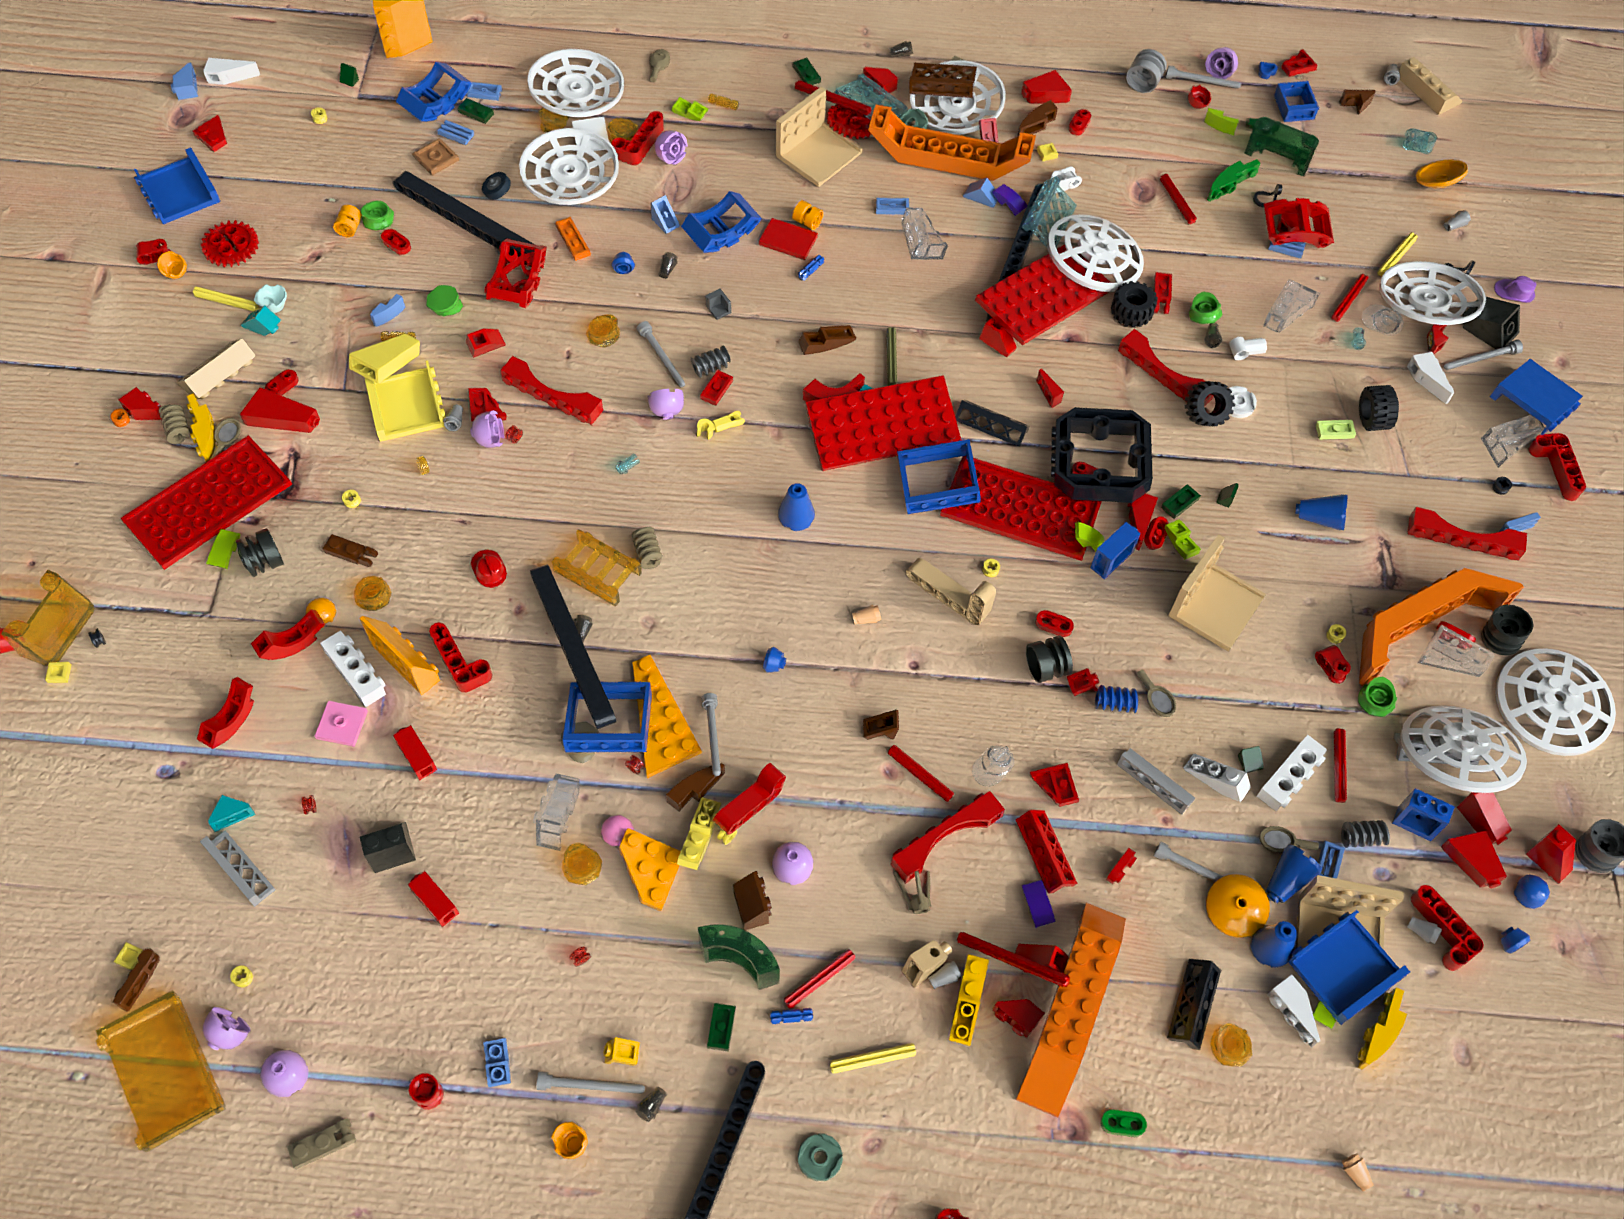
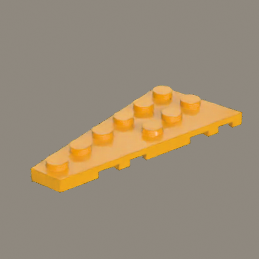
[632,655,702,778]

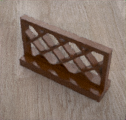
[909,62,977,98]

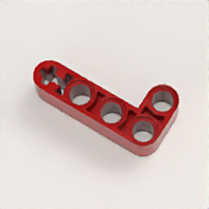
[611,111,664,165]
[1528,433,1586,501]
[429,622,493,692]
[713,763,786,835]
[1411,885,1484,971]

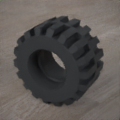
[1111,281,1158,328]
[1184,381,1235,427]
[1359,385,1399,431]

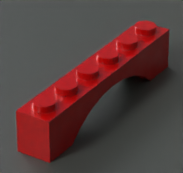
[1118,329,1213,407]
[500,356,603,425]
[1407,507,1527,561]
[891,791,1005,884]

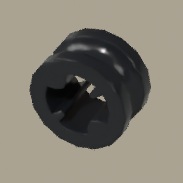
[1492,476,1512,495]
[88,628,106,648]

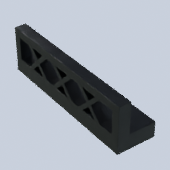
[955,400,1030,447]
[1167,959,1221,1050]

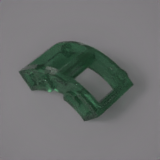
[697,924,780,990]

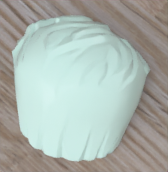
[254,284,287,313]

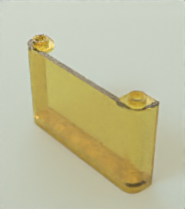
[96,990,226,1152]

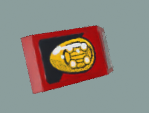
[1427,324,1448,354]

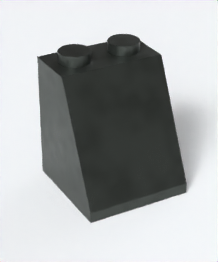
[1462,297,1520,349]
[360,822,416,873]

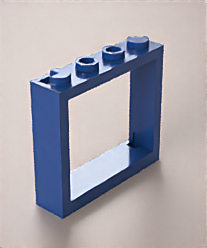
[897,439,981,514]
[563,681,652,752]

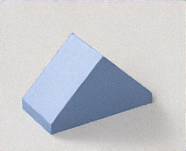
[963,178,998,208]
[651,195,680,234]

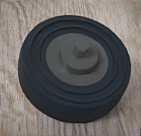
[482,172,511,200]

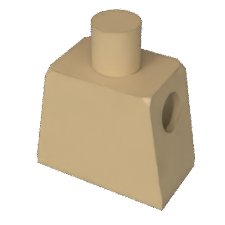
[902,940,952,988]

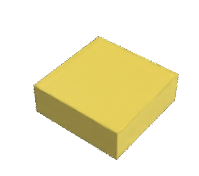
[1037,143,1058,161]
[45,662,71,683]
[114,942,143,970]

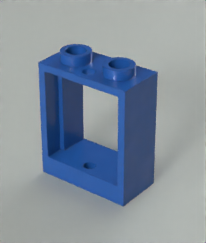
[1274,81,1319,122]
[1090,522,1141,580]
[1392,788,1455,841]

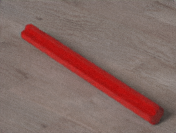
[795,80,871,116]
[957,932,1070,987]

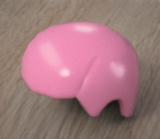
[601,815,634,846]

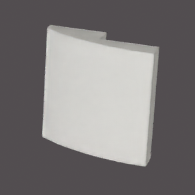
[572,117,609,151]

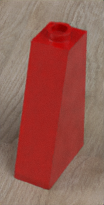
[240,387,320,433]

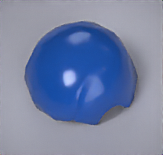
[1514,874,1550,909]

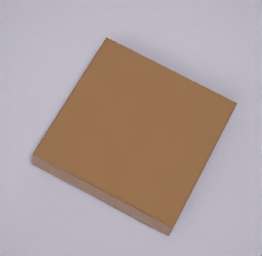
[413,138,459,176]

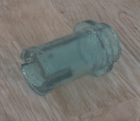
[1352,327,1366,350]
[616,454,640,474]

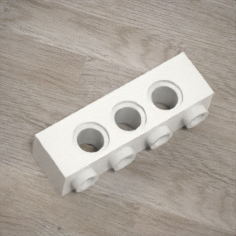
[320,630,386,707]
[1257,735,1327,812]

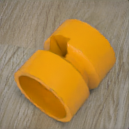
[792,200,824,230]
[333,205,362,238]

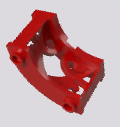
[485,238,547,308]

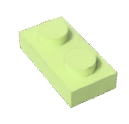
[1316,420,1356,440]

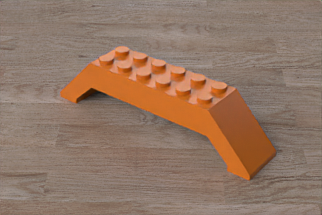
[868,105,1036,181]
[1359,568,1524,686]
[1016,903,1126,1118]

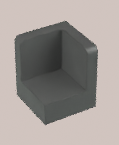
[706,288,731,320]

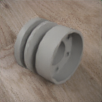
[1126,49,1167,93]

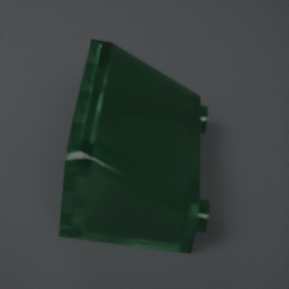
[1244,117,1319,177]

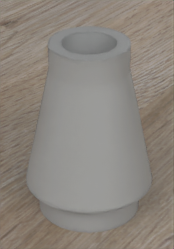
[1384,64,1400,85]
[1444,210,1471,231]
[444,405,463,431]
[1407,917,1442,944]
[928,961,962,989]

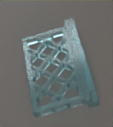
[835,73,908,120]
[1022,176,1077,247]

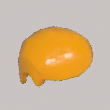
[157,251,187,279]
[305,598,336,628]
[551,1122,588,1159]

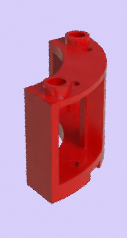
[1264,198,1334,248]

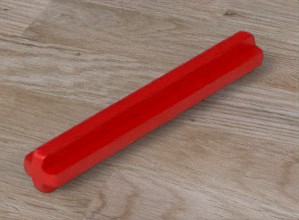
[1160,173,1197,225]
[1331,274,1369,322]
[1334,728,1347,803]
[888,745,954,802]
[784,949,855,1009]

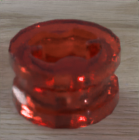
[505,425,523,444]
[625,755,645,775]
[301,795,317,815]
[569,946,591,967]

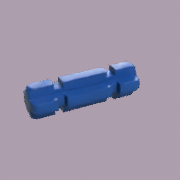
[798,255,824,281]
[770,1008,813,1024]

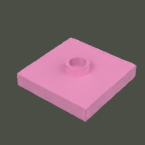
[315,701,368,747]

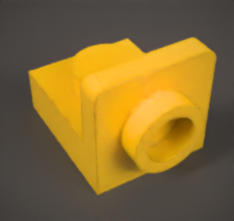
[603,1037,640,1066]

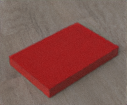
[759,218,818,260]

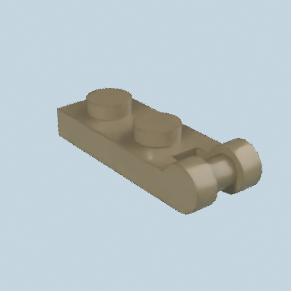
[287,1119,356,1169]

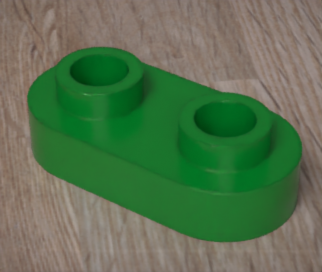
[1101,1110,1147,1137]

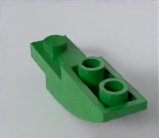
[1207,159,1261,202]

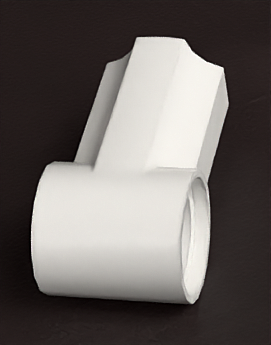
[1229,337,1267,360]

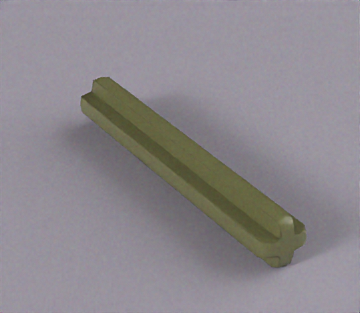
[886,327,897,386]

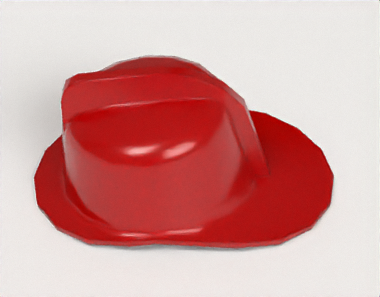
[471,549,507,588]

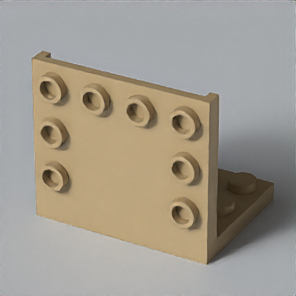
[776,87,863,187]
[1168,534,1266,652]
[1296,875,1404,950]

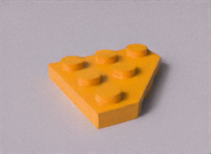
[618,828,681,911]

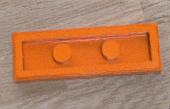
[555,217,591,261]

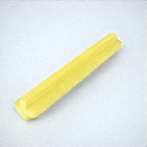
[1377,233,1418,277]
[193,286,259,311]
[830,1043,916,1073]

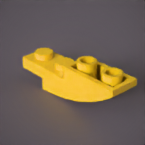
[186,393,216,462]
[949,954,989,1046]
[1357,987,1407,1070]

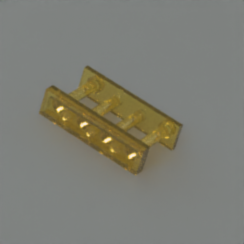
[551,529,642,607]

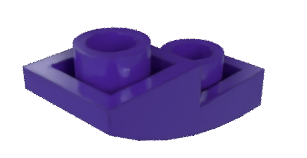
[992,184,1027,216]
[1022,880,1056,928]

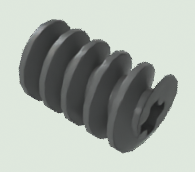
[691,345,731,378]
[1341,820,1390,848]

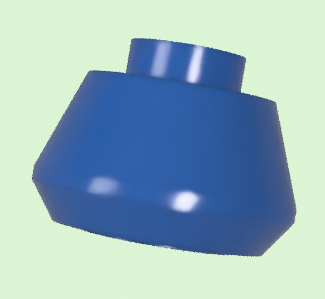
[612,252,635,274]
[763,647,787,673]
[1501,926,1530,954]

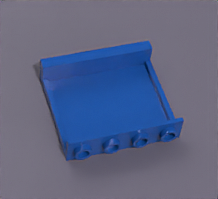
[134,147,221,225]
[1490,359,1583,435]
[1288,910,1410,1025]

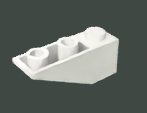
[203,58,260,85]
[1407,352,1454,404]
[1183,753,1251,802]
[1267,975,1320,1048]

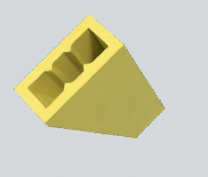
[349,334,420,384]

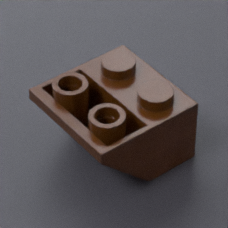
[733,871,772,931]

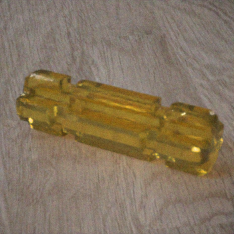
[708,93,739,110]
[380,331,416,342]

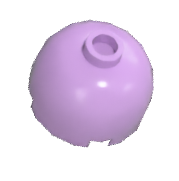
[1205,47,1238,79]
[655,130,687,165]
[648,389,684,420]
[471,411,504,448]
[772,842,813,885]
[203,1007,251,1050]
[260,1050,309,1097]

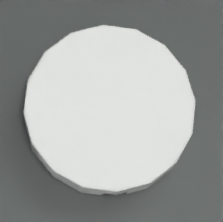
[1228,386,1257,418]

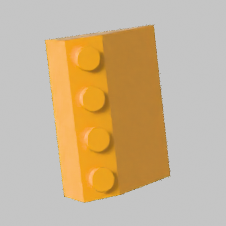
[373,0,433,58]
[359,616,440,695]

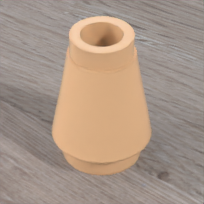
[852,604,881,624]
[1342,1154,1374,1191]

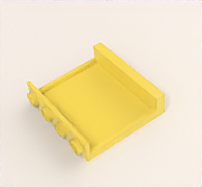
[365,360,446,441]

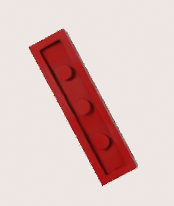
[1016,810,1078,894]

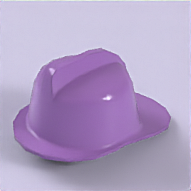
[1494,276,1536,303]

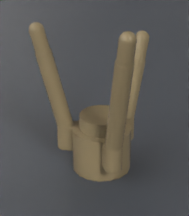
[894,871,931,914]

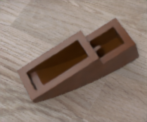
[1018,100,1058,136]
[798,325,857,355]
[666,763,725,812]

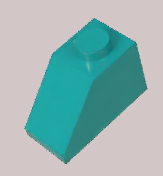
[241,305,281,336]

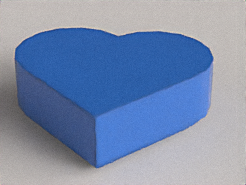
[1259,62,1278,79]

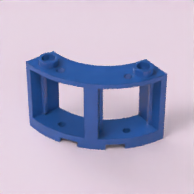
[396,62,472,122]
[681,191,762,253]

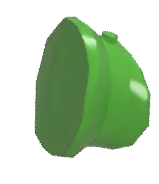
[361,201,394,231]
[426,285,463,317]
[1189,292,1222,324]
[1358,677,1397,717]

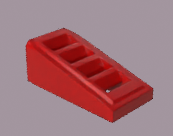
[1036,369,1064,408]

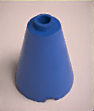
[778,483,815,531]
[1295,494,1348,531]
[1266,844,1322,903]
[1251,921,1297,968]

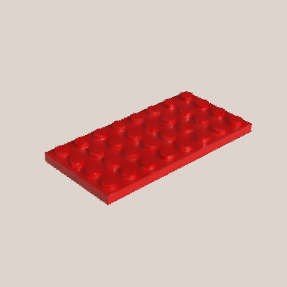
[975,244,1111,346]
[805,375,962,471]
[121,435,292,570]
[940,456,1102,561]

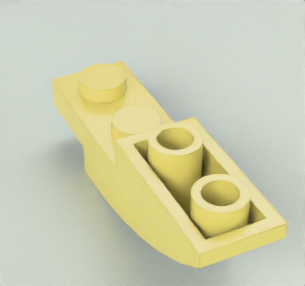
[677,797,721,870]

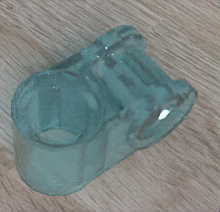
[1403,128,1437,154]

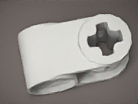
[1049,166,1082,193]

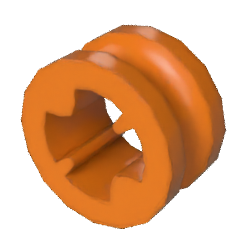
[110,409,130,427]

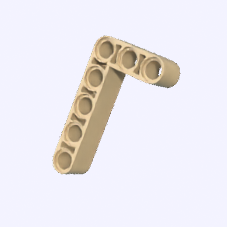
[906,558,996,625]

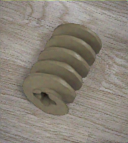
[159,405,190,445]
[632,527,663,569]

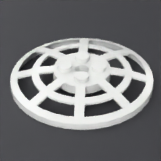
[528,49,624,117]
[910,60,1005,134]
[519,128,619,205]
[1047,214,1144,292]
[1379,261,1486,325]
[1495,648,1616,756]
[1400,706,1527,793]

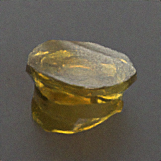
[539,104,569,133]
[607,118,638,145]
[586,314,620,348]
[354,576,392,611]
[562,843,602,886]
[1210,1023,1252,1067]

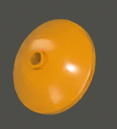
[1416,159,1468,188]
[1206,874,1270,938]

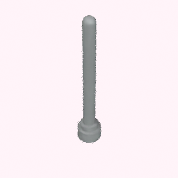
[1166,65,1241,89]
[637,321,685,387]
[1444,340,1523,370]
[701,693,721,776]
[1154,841,1223,882]
[537,1071,645,1094]

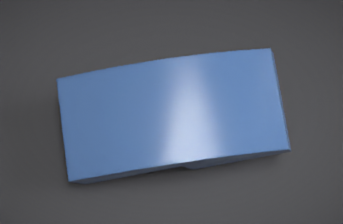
[370,294,406,327]
[483,1038,511,1088]

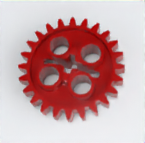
[826,104,873,139]
[201,220,259,268]

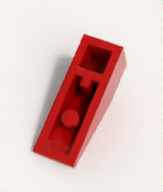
[1127,493,1158,551]

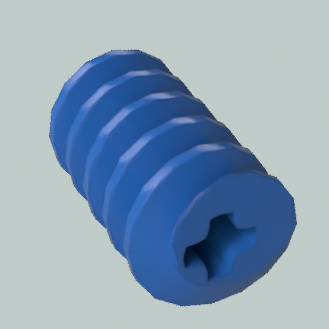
[1095,685,1138,713]

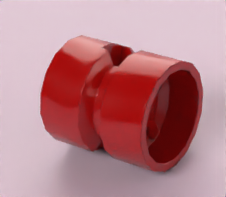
[409,1073,444,1110]

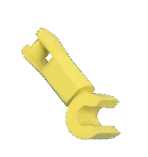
[696,411,745,440]

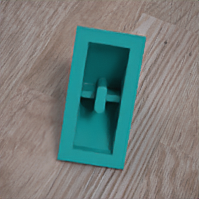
[208,795,255,832]

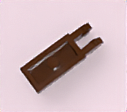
[323,534,378,567]
[112,948,160,1012]

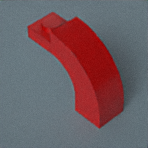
[803,373,865,402]
[251,609,325,660]
[197,677,254,749]

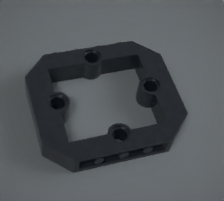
[1051,407,1153,503]

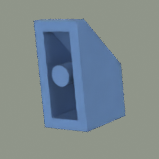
[171,63,198,100]

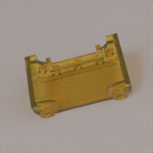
[1,570,94,666]

